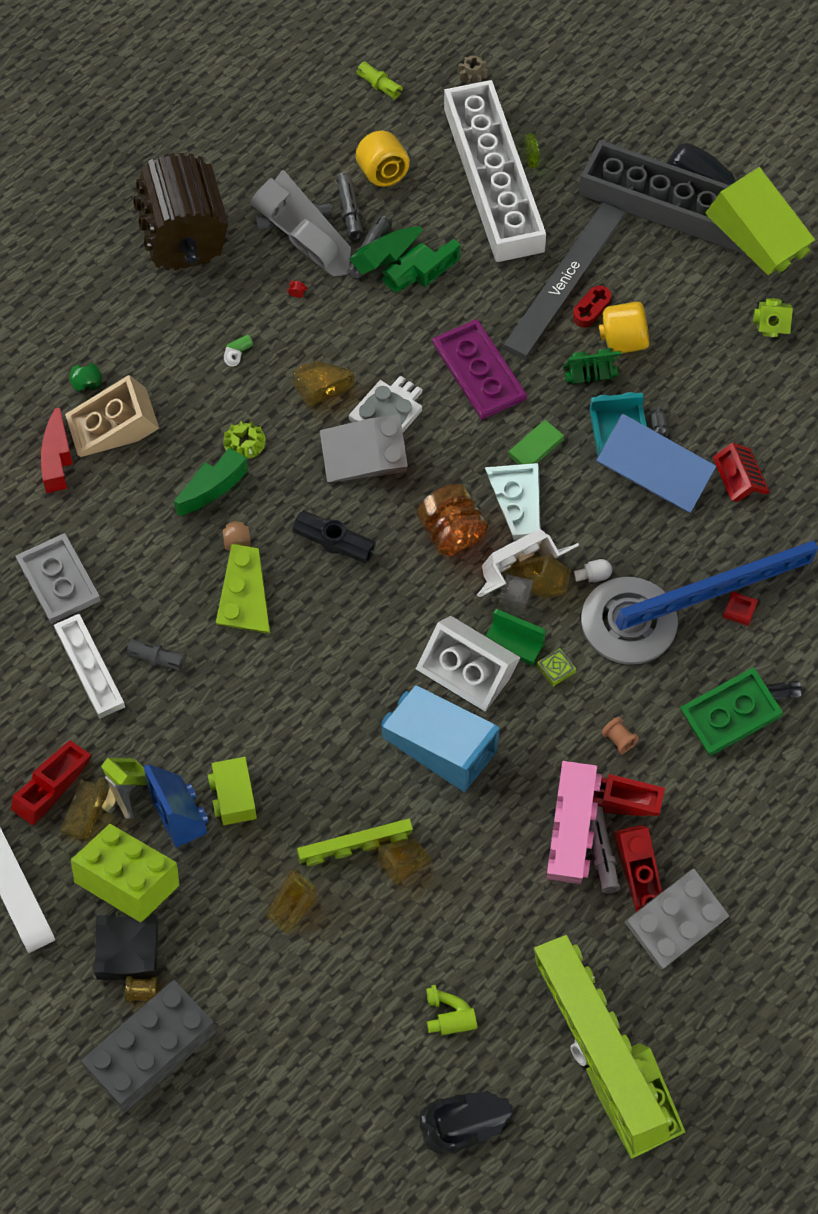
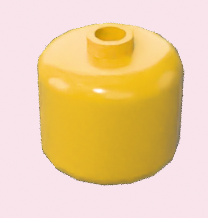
[355,130,410,187]
[599,302,650,354]

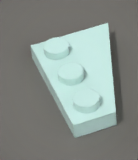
[485,463,541,540]

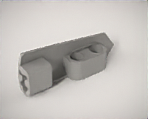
[250,170,351,277]

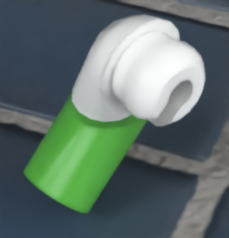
[224,334,253,367]

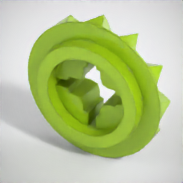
[223,421,266,459]

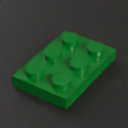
[680,667,783,757]

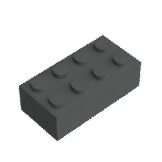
[81,980,216,1114]

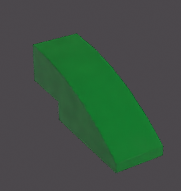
[349,226,423,275]
[174,448,248,516]

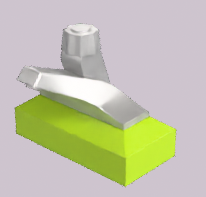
[101,758,147,819]

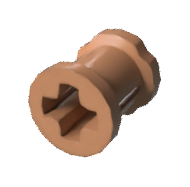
[602,716,639,754]

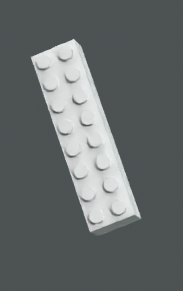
[444,80,546,262]

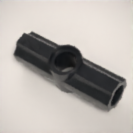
[293,510,376,564]

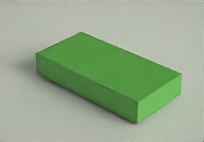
[508,420,564,465]

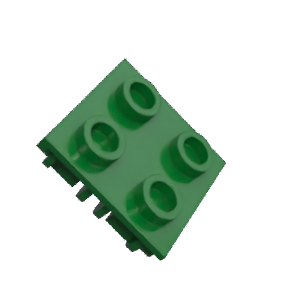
[562,348,621,385]

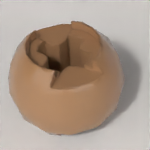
[222,521,251,553]

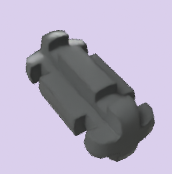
[650,406,668,437]

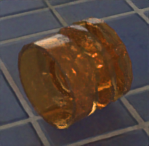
[417,484,488,556]

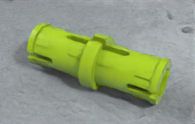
[356,61,403,100]

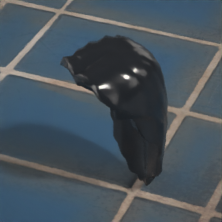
[667,143,736,185]
[419,1091,513,1153]

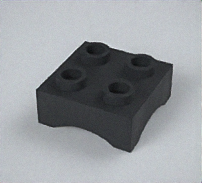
[94,914,158,980]

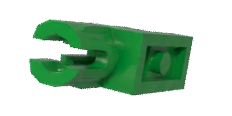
[382,239,461,293]

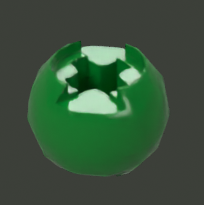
[69,363,102,393]

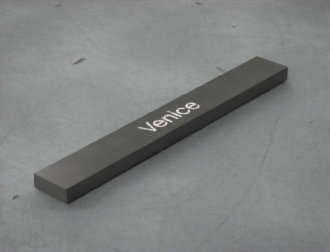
[504,202,625,360]

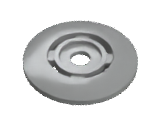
[581,577,678,664]

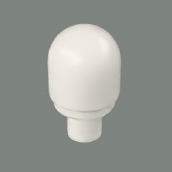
[573,559,612,583]

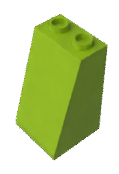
[706,167,815,276]

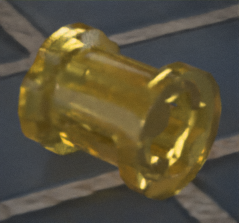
[125,976,159,1003]

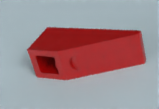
[613,825,662,912]

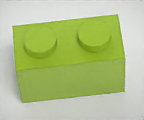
[208,757,257,825]

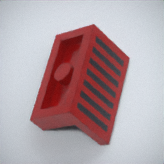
[712,443,770,502]

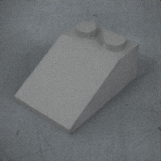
[320,414,408,483]

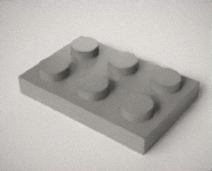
[15,533,101,624]
[625,869,729,970]

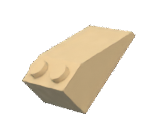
[65,375,159,457]

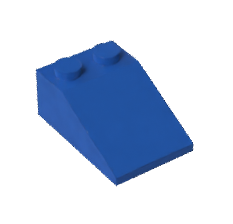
[143,764,209,848]

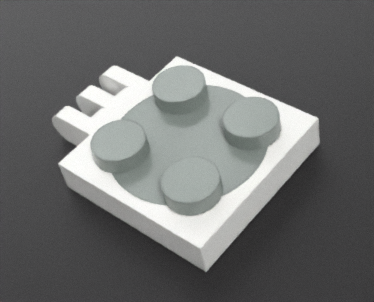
[349,376,422,432]

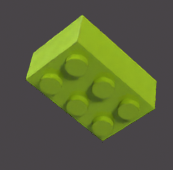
[71,824,179,923]

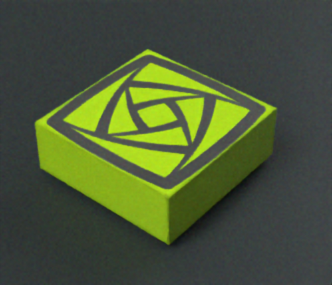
[537,648,576,687]

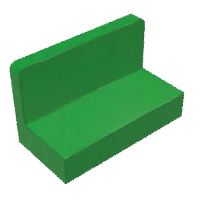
[485,609,546,666]

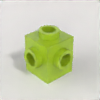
[753,298,793,337]

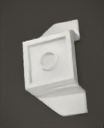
[477,529,579,597]

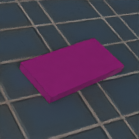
[432,319,527,420]

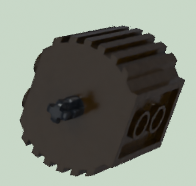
[133,153,228,271]

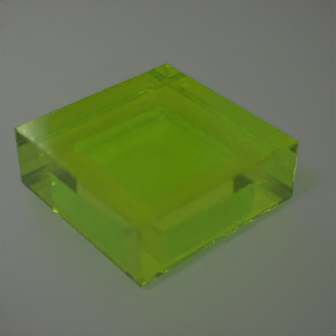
[524,133,539,168]

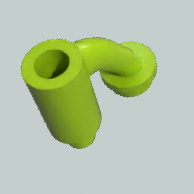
[426,985,477,1036]

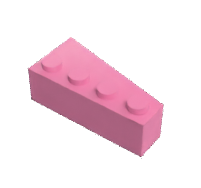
[546,761,602,884]

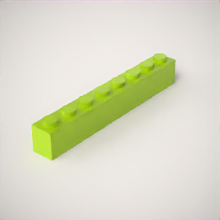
[534,935,672,1153]

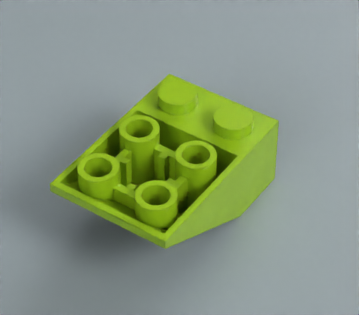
[586,1043,685,1159]

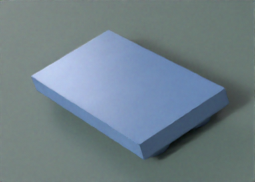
[596,414,716,513]

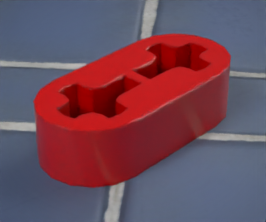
[573,286,611,328]

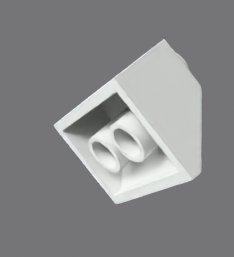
[416,616,520,711]

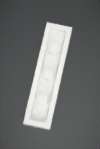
[54,614,125,719]

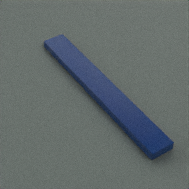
[615,540,818,631]

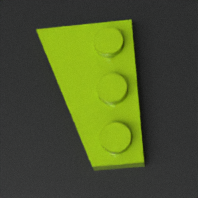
[216,544,271,634]

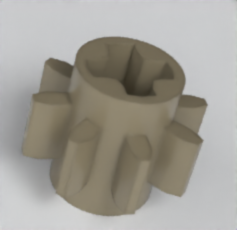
[458,56,488,85]

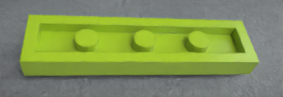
[297,818,413,866]

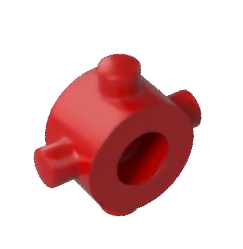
[287,281,307,298]

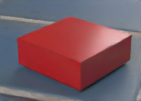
[723,591,758,626]

